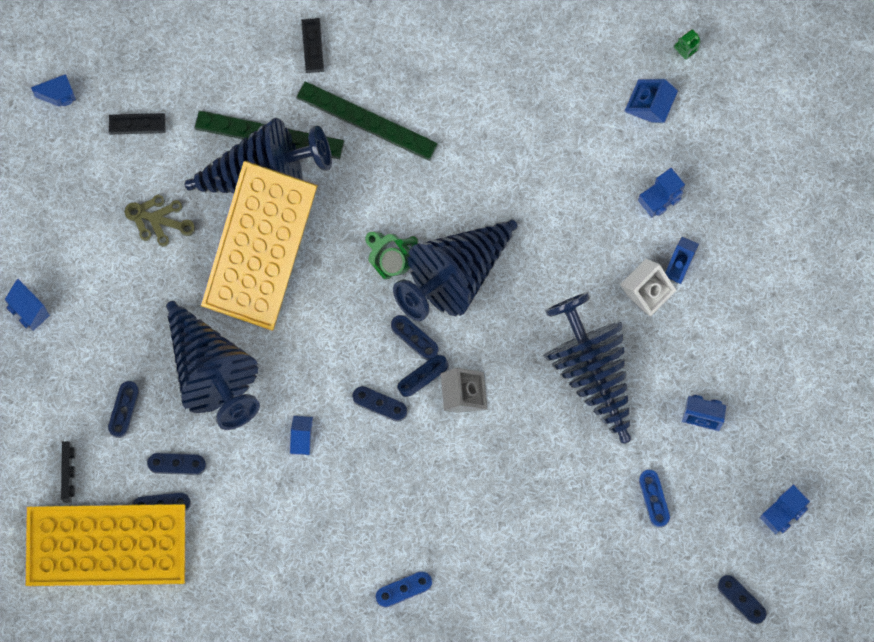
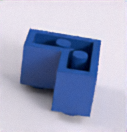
[638,168,685,218]
[760,484,810,535]

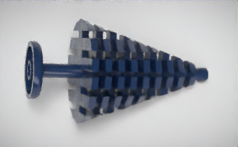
[184,117,332,194]
[393,219,518,322]
[543,292,632,444]
[166,301,260,430]

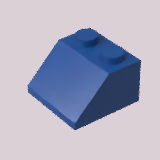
[625,79,678,123]
[4,279,50,331]
[682,395,727,431]

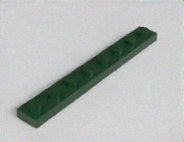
[296,81,438,161]
[194,110,344,160]

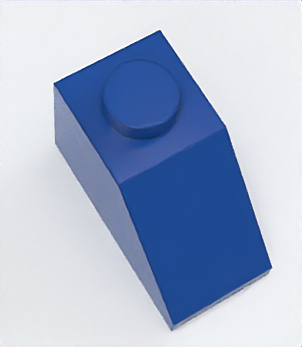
[31,74,76,107]
[665,236,699,284]

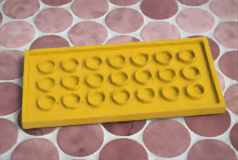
[201,161,318,331]
[26,504,185,586]

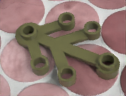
[124,195,195,247]

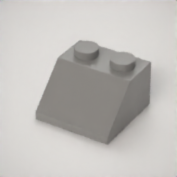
[441,368,488,413]

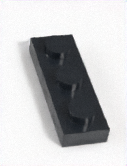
[301,18,324,73]
[109,113,166,135]
[61,441,76,503]

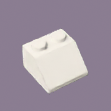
[620,259,676,316]

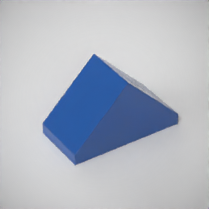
[290,416,313,455]

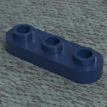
[391,315,439,360]
[397,355,449,397]
[108,381,139,438]
[352,386,407,422]
[147,453,206,475]
[132,493,191,512]
[717,575,767,624]

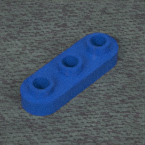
[639,470,670,528]
[376,572,432,608]

